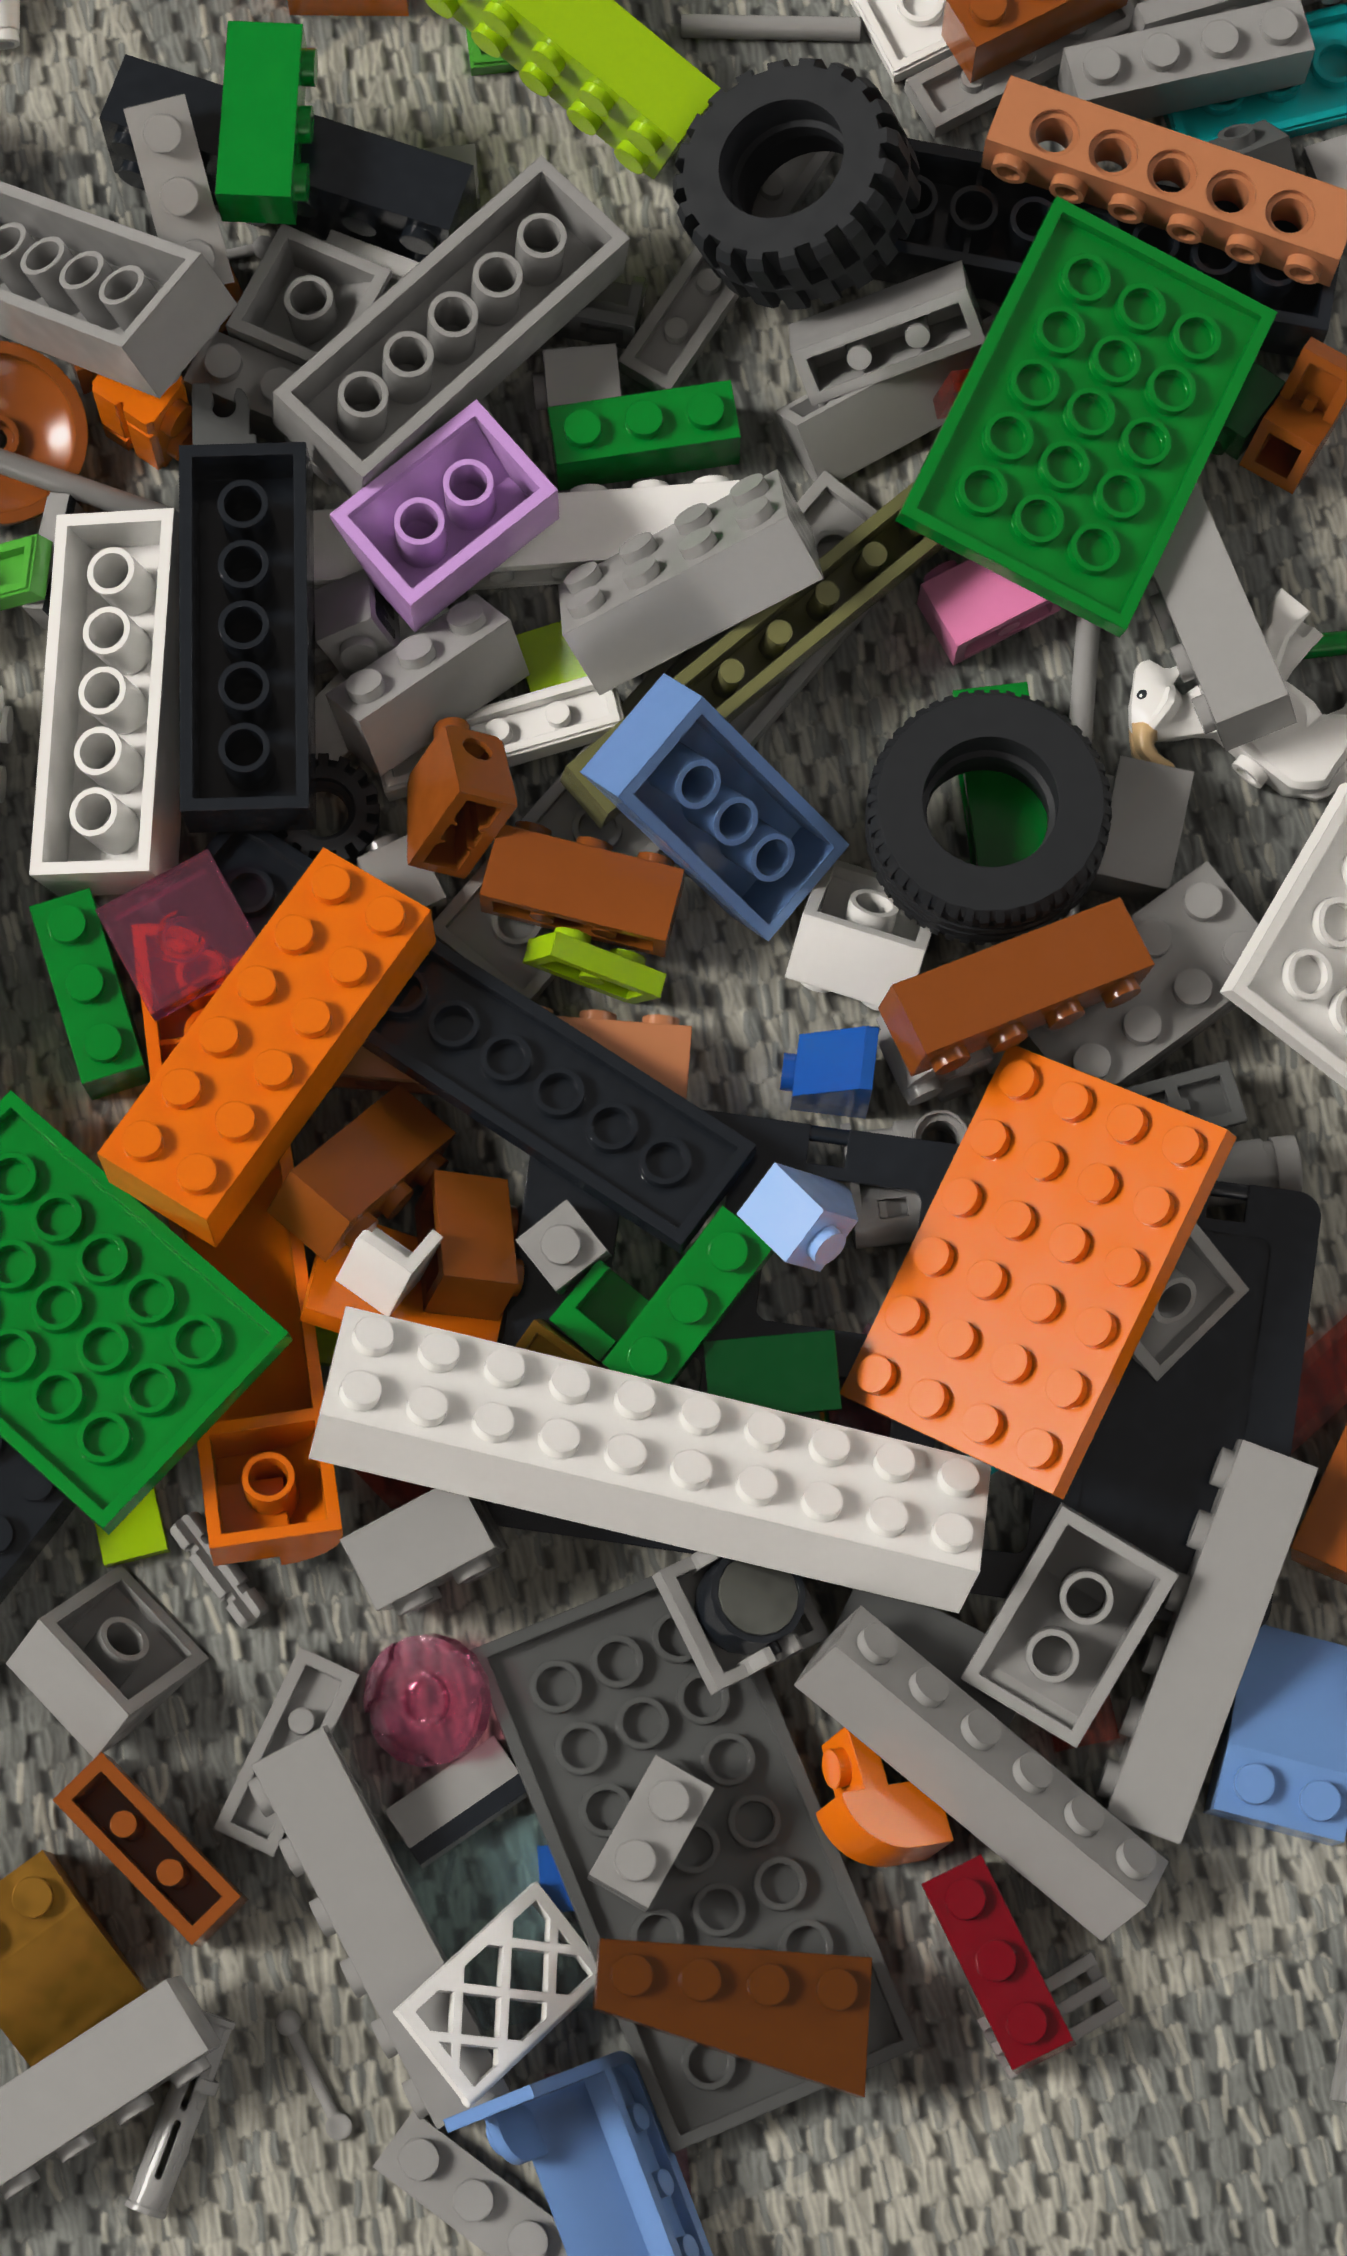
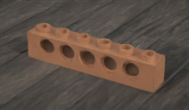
[981,75,1347,287]

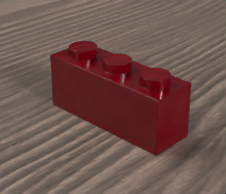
[921,1854,1077,2074]

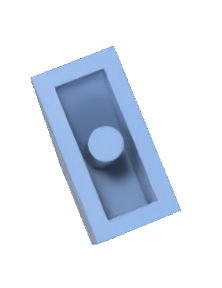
[737,1162,859,1272]

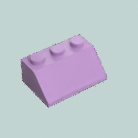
[330,399,559,632]

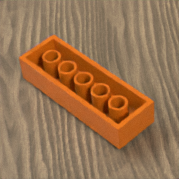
[97,847,436,1248]

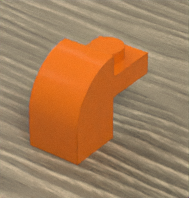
[816,1727,954,1867]

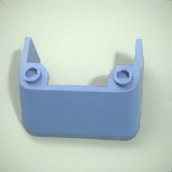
[443,2051,713,2256]

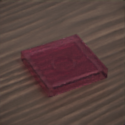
[95,849,256,1022]

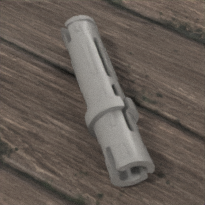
[125,2010,236,2219]

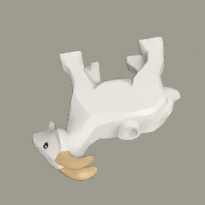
[1128,588,1347,801]

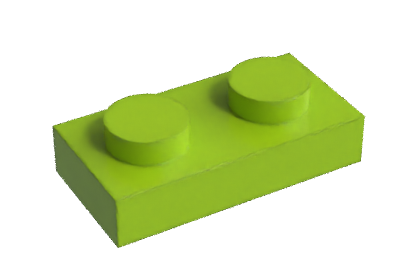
[522,927,667,1004]

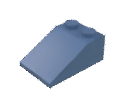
[1203,1625,1347,1846]

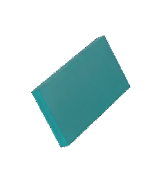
[1163,2,1347,142]

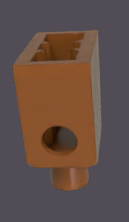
[407,717,518,879]

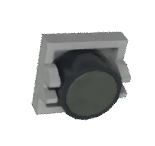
[652,1551,829,1695]

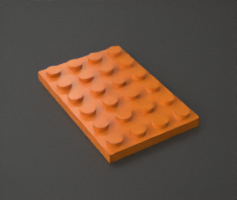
[840,1045,1237,1500]

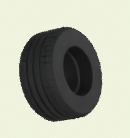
[865,690,1112,945]

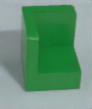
[549,1259,649,1364]

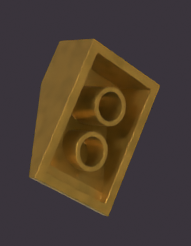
[0,1850,148,2067]

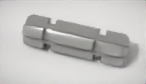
[170,1511,269,1629]

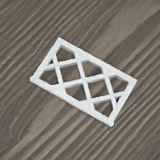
[393,1881,596,2108]

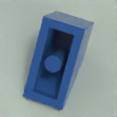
[780,1026,879,1119]

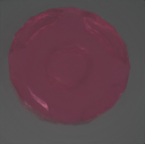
[363,1633,492,1767]

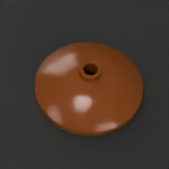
[0,340,88,527]

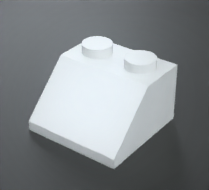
[785,860,932,1011]

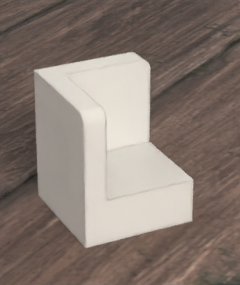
[335,1227,444,1316]

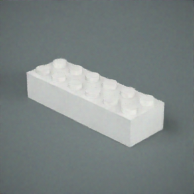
[29,508,182,897]

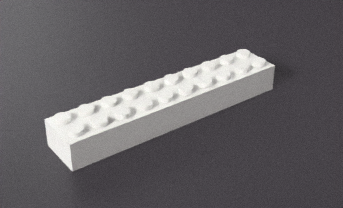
[308,1306,991,1614]

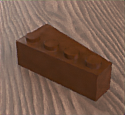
[593,1938,872,2098]

